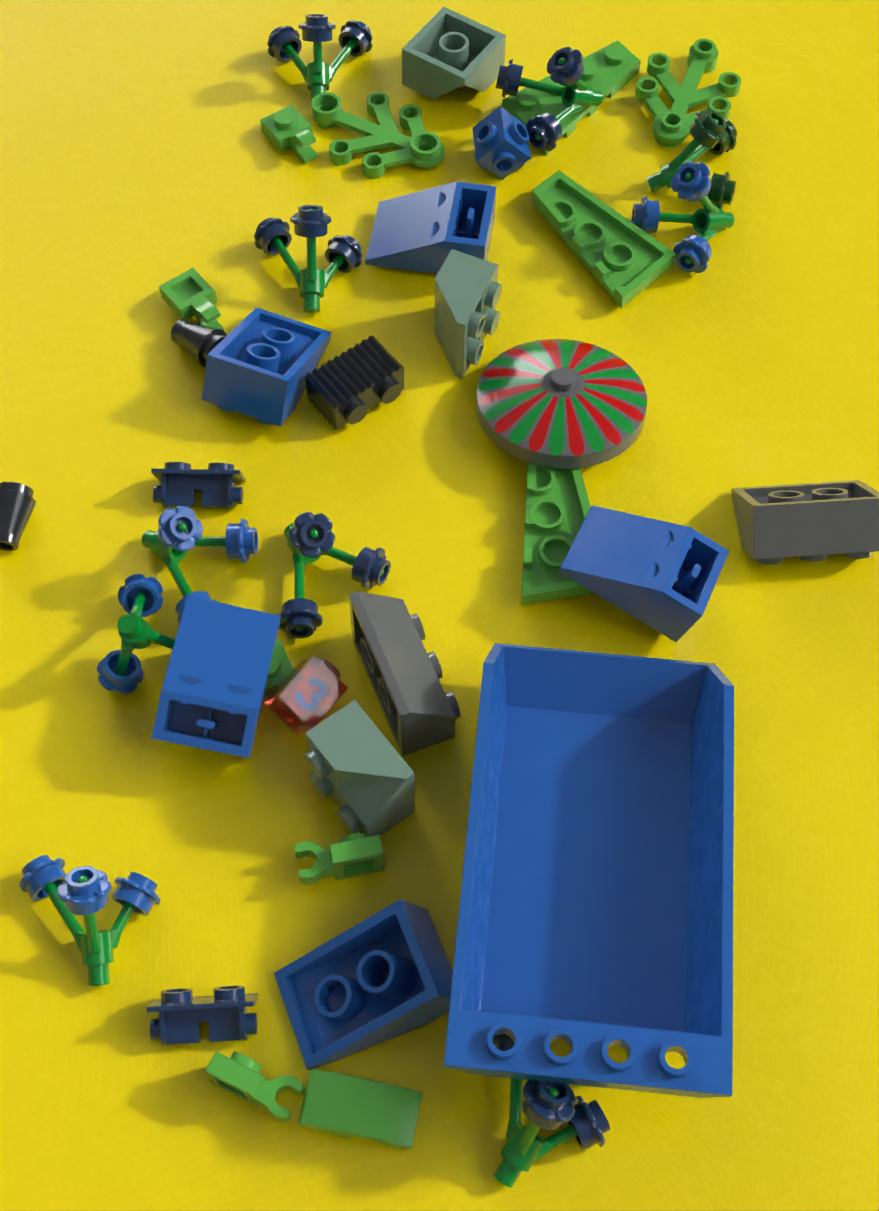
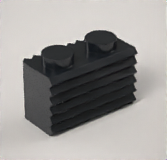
[305,335,404,430]

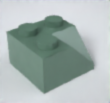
[402,6,506,99]
[305,700,415,837]

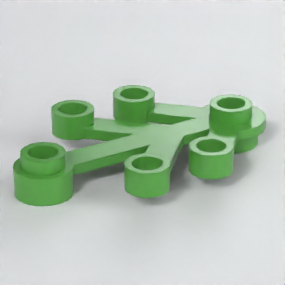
[635,39,741,147]
[311,92,445,179]

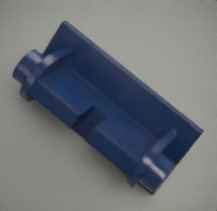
[151,462,246,509]
[146,985,258,1045]

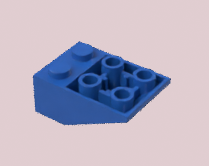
[365,182,496,274]
[558,505,729,642]
[151,596,281,758]

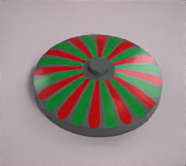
[476,339,647,469]

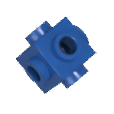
[472,106,531,180]

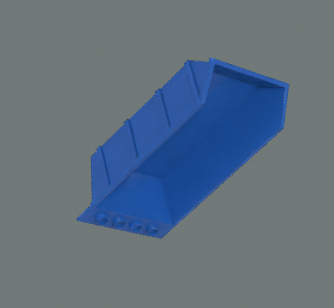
[444,643,734,1098]

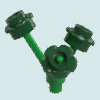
[646,110,737,209]

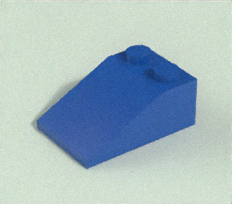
[202,307,332,426]
[274,899,453,1070]

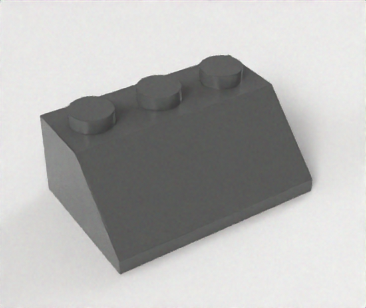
[731,480,879,565]
[349,591,461,756]

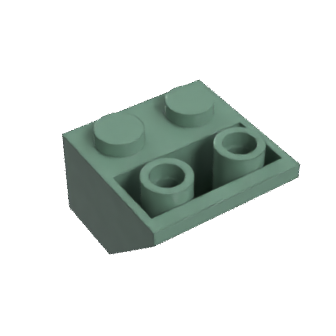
[434,249,502,379]

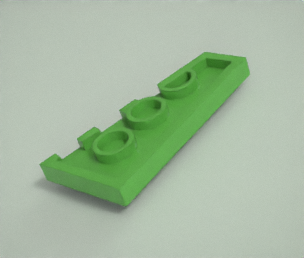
[501,41,641,155]
[531,170,676,308]
[521,462,595,605]

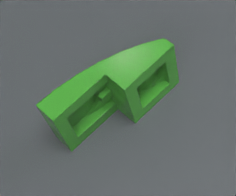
[297,1069,422,1150]

